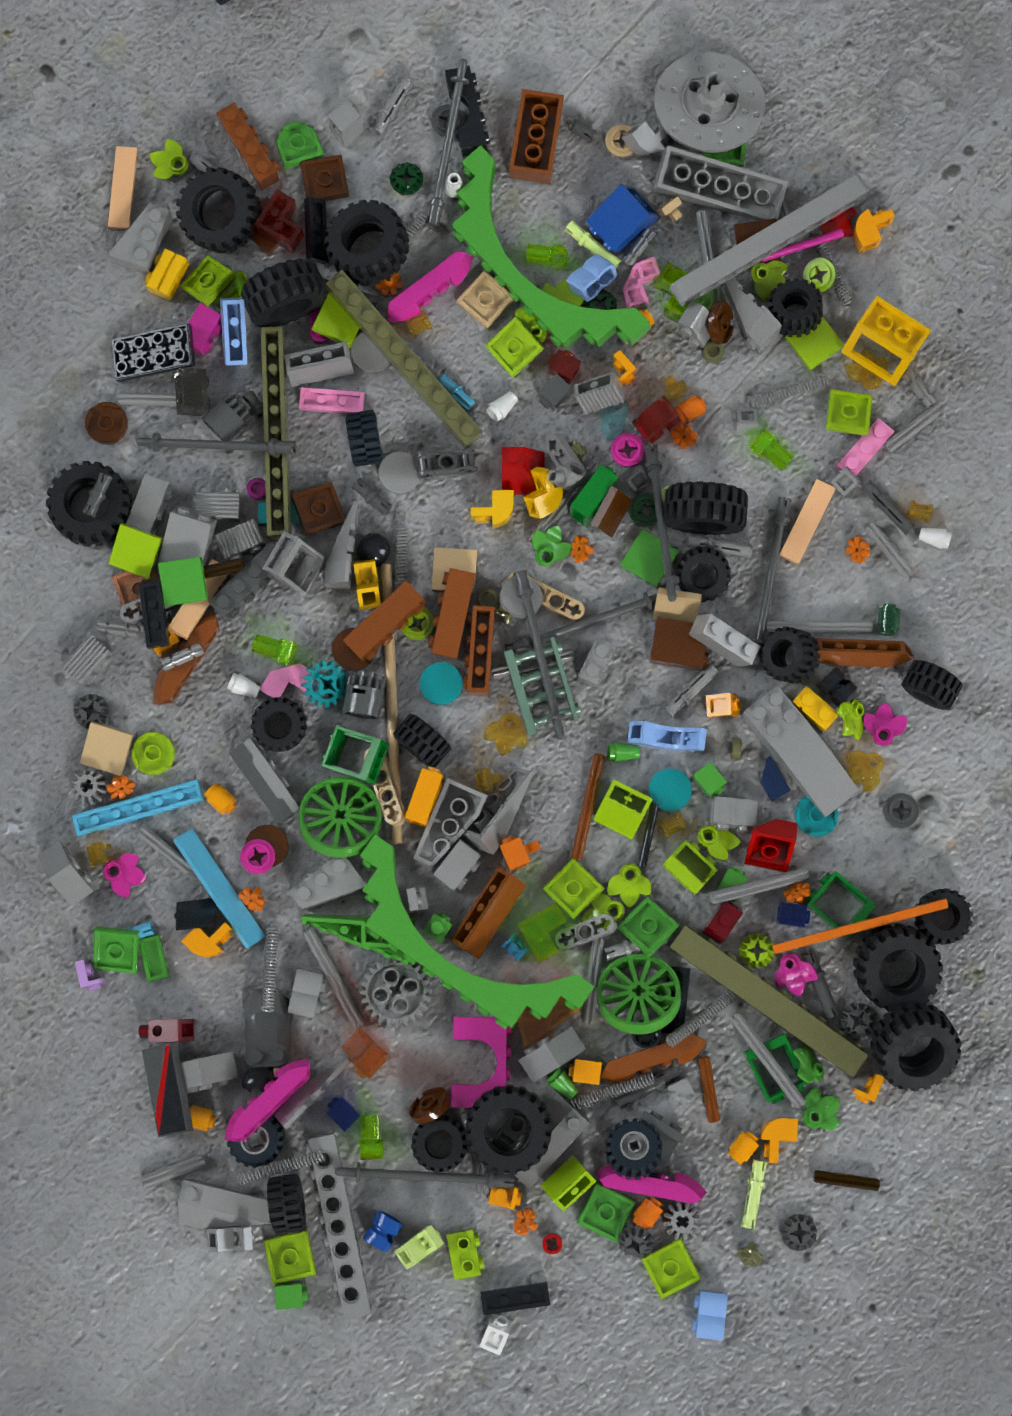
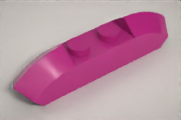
[388,252,473,322]
[224,1059,310,1142]
[595,1165,707,1204]

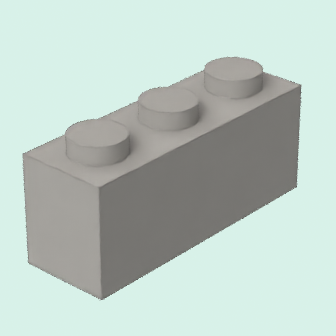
[284,341,354,387]
[126,474,173,536]
[689,614,760,667]

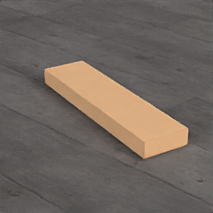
[108,146,138,231]
[779,479,836,565]
[168,559,229,640]

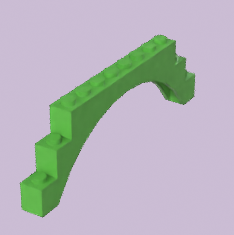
[451,145,651,350]
[360,835,595,1029]

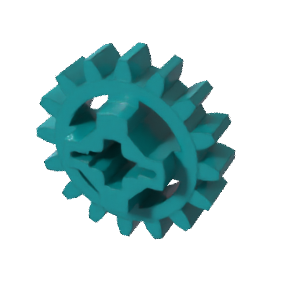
[301,660,348,708]

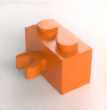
[499,835,541,873]

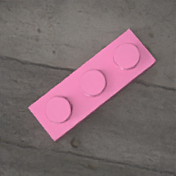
[299,387,365,414]
[836,418,895,476]

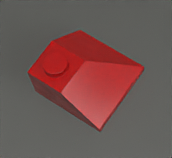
[502,447,545,495]
[744,819,797,872]

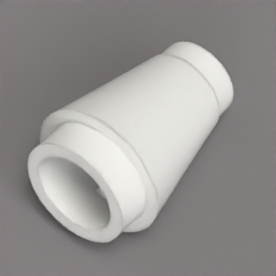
[444,173,465,198]
[486,391,518,422]
[919,528,952,550]
[227,673,261,698]

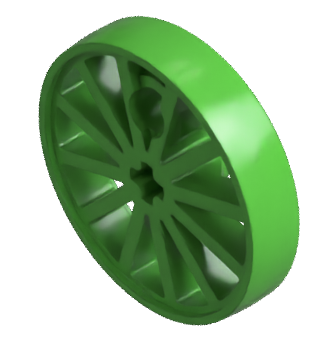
[298,777,382,858]
[597,954,681,1034]

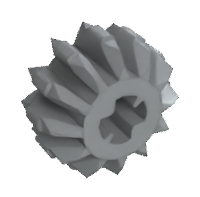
[70,768,107,805]
[663,1201,701,1240]

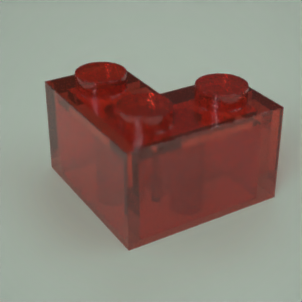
[255,189,304,254]

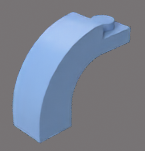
[627,721,707,752]

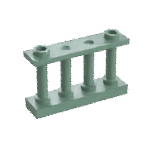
[503,637,581,735]

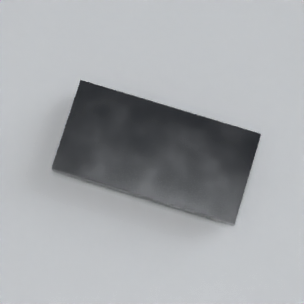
[112,323,195,382]

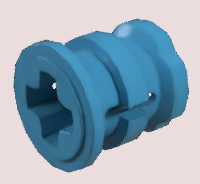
[501,932,530,962]

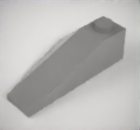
[721,278,782,354]
[321,501,359,590]
[461,767,533,854]
[413,776,488,867]
[273,1058,351,1130]
[514,1092,590,1189]
[178,1179,270,1229]

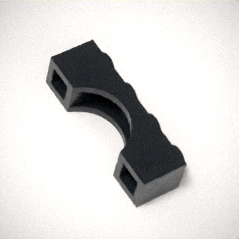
[445,65,490,157]

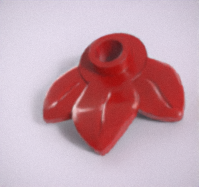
[821,207,857,242]

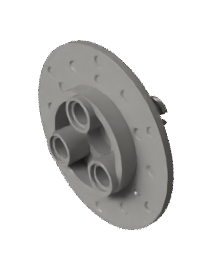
[654,52,765,153]

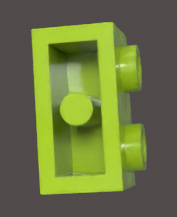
[540,1155,596,1212]
[446,1228,485,1280]

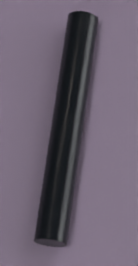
[638,802,660,868]

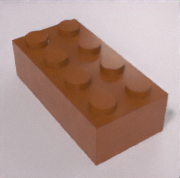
[509,89,564,184]

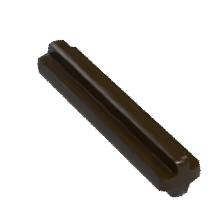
[813,1170,880,1191]

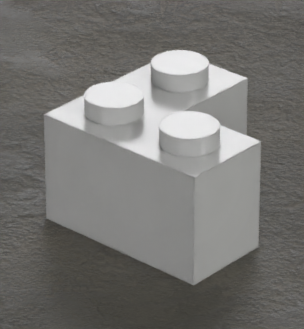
[37,841,93,907]
[519,1026,586,1083]
[181,1052,238,1093]

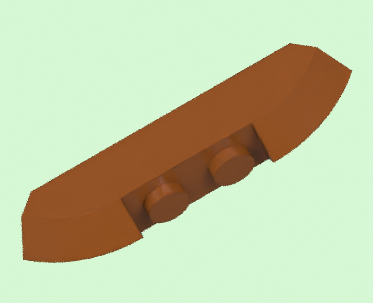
[153,612,220,705]
[815,638,915,668]
[600,1034,707,1083]

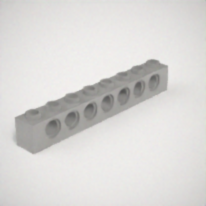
[305,1133,372,1320]

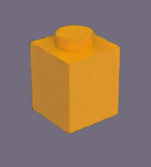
[568,1059,602,1085]

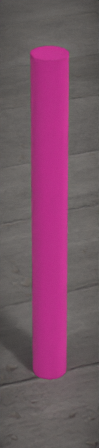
[761,229,844,262]

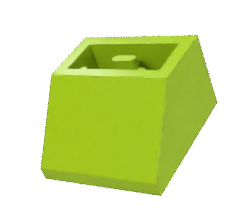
[593,779,653,840]

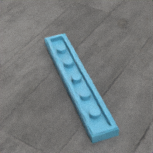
[71,779,204,837]
[173,829,265,949]

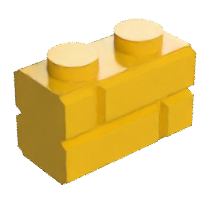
[145,249,190,301]
[792,686,839,733]

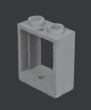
[262,531,327,596]

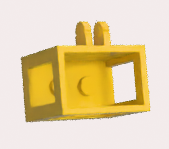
[841,296,932,386]

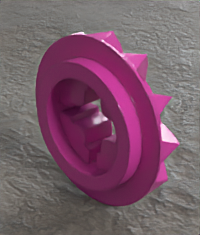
[611,433,645,467]
[240,839,276,874]

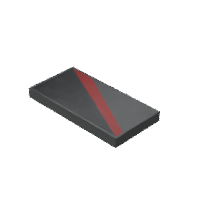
[142,1042,194,1138]

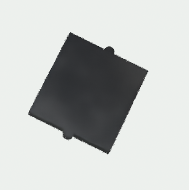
[174,898,217,931]

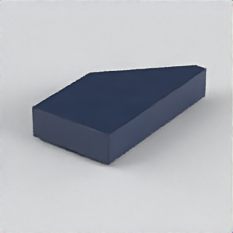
[760,756,791,802]

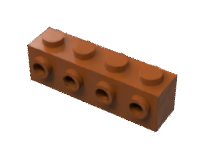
[216,102,280,191]
[428,568,476,659]
[343,581,426,662]
[463,605,495,697]
[450,867,527,959]

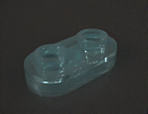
[601,399,629,440]

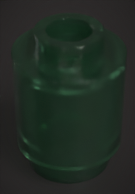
[877,604,900,636]

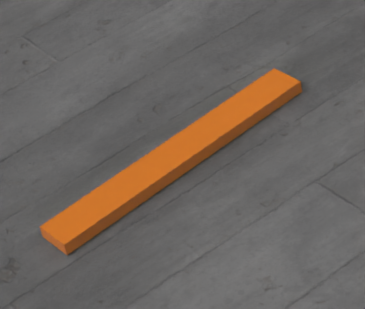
[772,899,949,954]

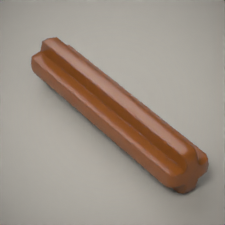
[698,1056,720,1123]

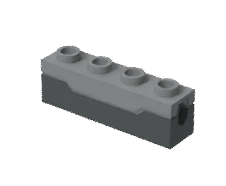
[229,738,301,825]

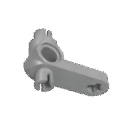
[545,434,593,491]

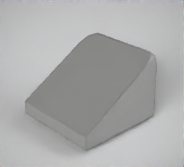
[736,409,759,435]
[666,1077,694,1094]

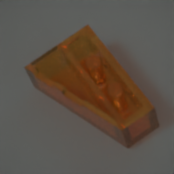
[518,998,584,1047]
[342,1027,392,1079]

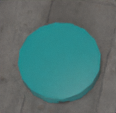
[420,662,463,706]
[648,768,692,812]
[794,796,839,837]

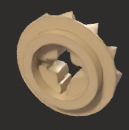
[605,124,634,158]

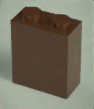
[650,617,709,671]

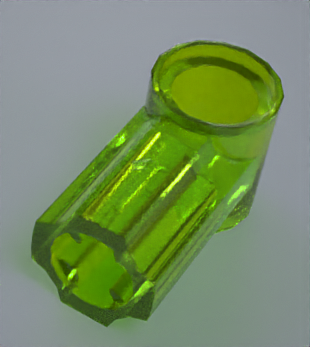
[526,244,568,270]
[214,271,248,311]
[749,429,794,471]
[252,634,298,666]
[360,1115,384,1160]

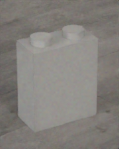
[159,507,217,566]

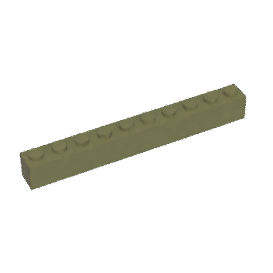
[326,270,482,449]
[261,326,292,542]
[669,925,868,1077]

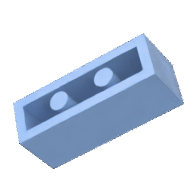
[220,297,248,365]

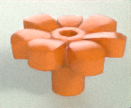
[376,273,403,297]
[670,424,698,449]
[570,535,594,563]
[845,536,870,564]
[107,775,135,800]
[783,881,811,905]
[238,887,265,911]
[514,1207,537,1236]

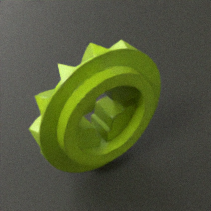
[803,258,837,292]
[402,608,434,641]
[739,933,774,969]

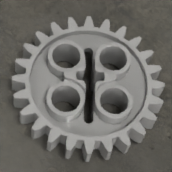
[360,958,432,1029]

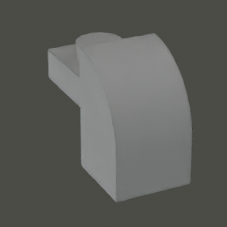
[622,121,670,156]
[400,887,428,914]
[207,1225,254,1252]

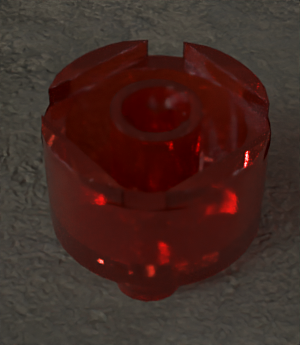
[631,395,681,444]

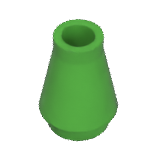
[607,742,640,763]
[546,1068,579,1100]

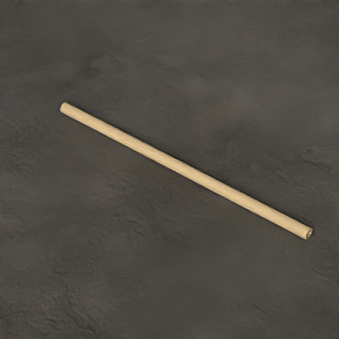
[381,564,403,845]

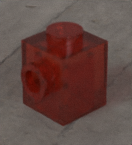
[547,349,581,385]

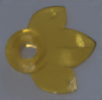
[845,350,888,390]
[484,713,527,756]
[845,750,884,793]

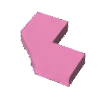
[622,256,662,308]
[260,663,313,698]

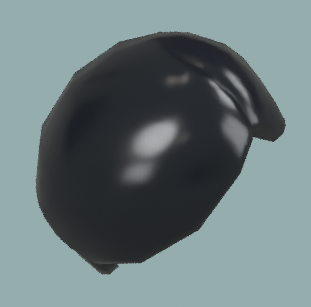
[357,533,391,568]
[241,1067,277,1092]

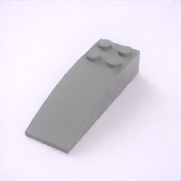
[652,146,788,221]
[742,685,859,818]

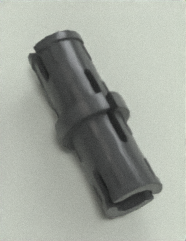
[82,472,113,518]
[351,478,392,516]

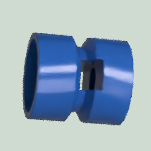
[363,1210,403,1253]

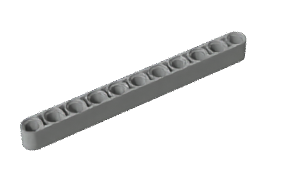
[669,174,871,307]

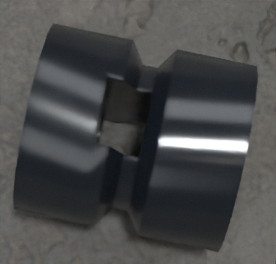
[816,666,858,707]
[631,1020,661,1049]

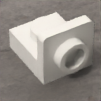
[479,1314,512,1355]

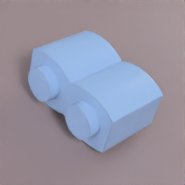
[567,254,617,301]
[691,1290,728,1341]

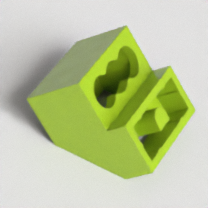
[662,840,717,896]

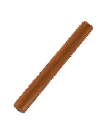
[571,753,605,860]

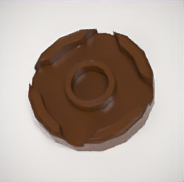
[708,301,734,344]
[85,402,128,445]
[332,628,373,671]
[245,824,289,868]
[409,1087,451,1124]

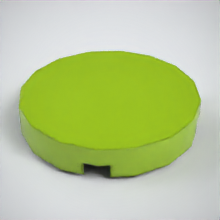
[131,732,175,775]

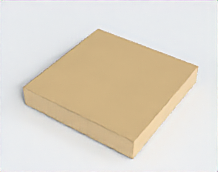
[456,270,514,330]
[431,547,477,594]
[652,588,702,623]
[80,721,134,776]

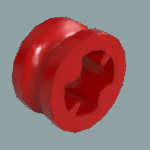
[542,1233,563,1254]

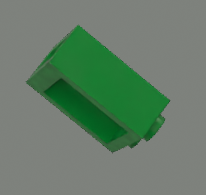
[569,465,618,528]
[321,725,390,785]
[805,871,877,940]
[743,1034,808,1104]

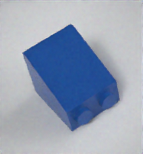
[586,184,660,252]

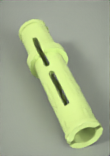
[564,220,621,269]
[741,1159,767,1229]

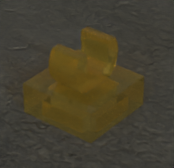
[663,375,687,403]
[474,768,501,793]
[87,842,114,868]

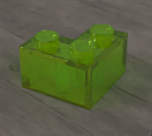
[655,261,698,323]
[517,902,567,963]

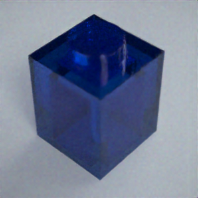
[776,902,810,928]
[326,1096,362,1132]

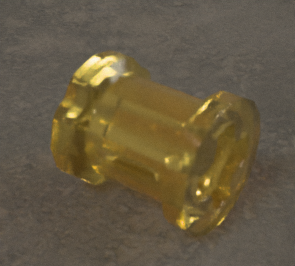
[405,312,433,339]
[907,500,933,523]
[658,812,687,839]

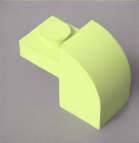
[394,1225,444,1269]

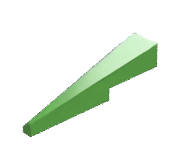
[302,914,415,965]

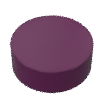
[247,478,266,500]

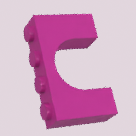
[451,1017,511,1108]

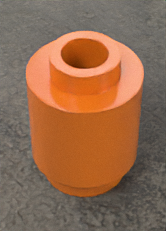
[674,395,707,425]
[632,1196,664,1230]

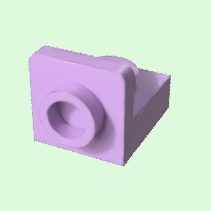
[75,960,106,991]

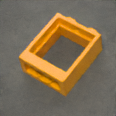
[405,766,444,828]

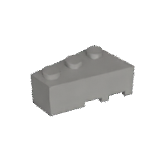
[108,203,173,275]
[289,857,367,910]

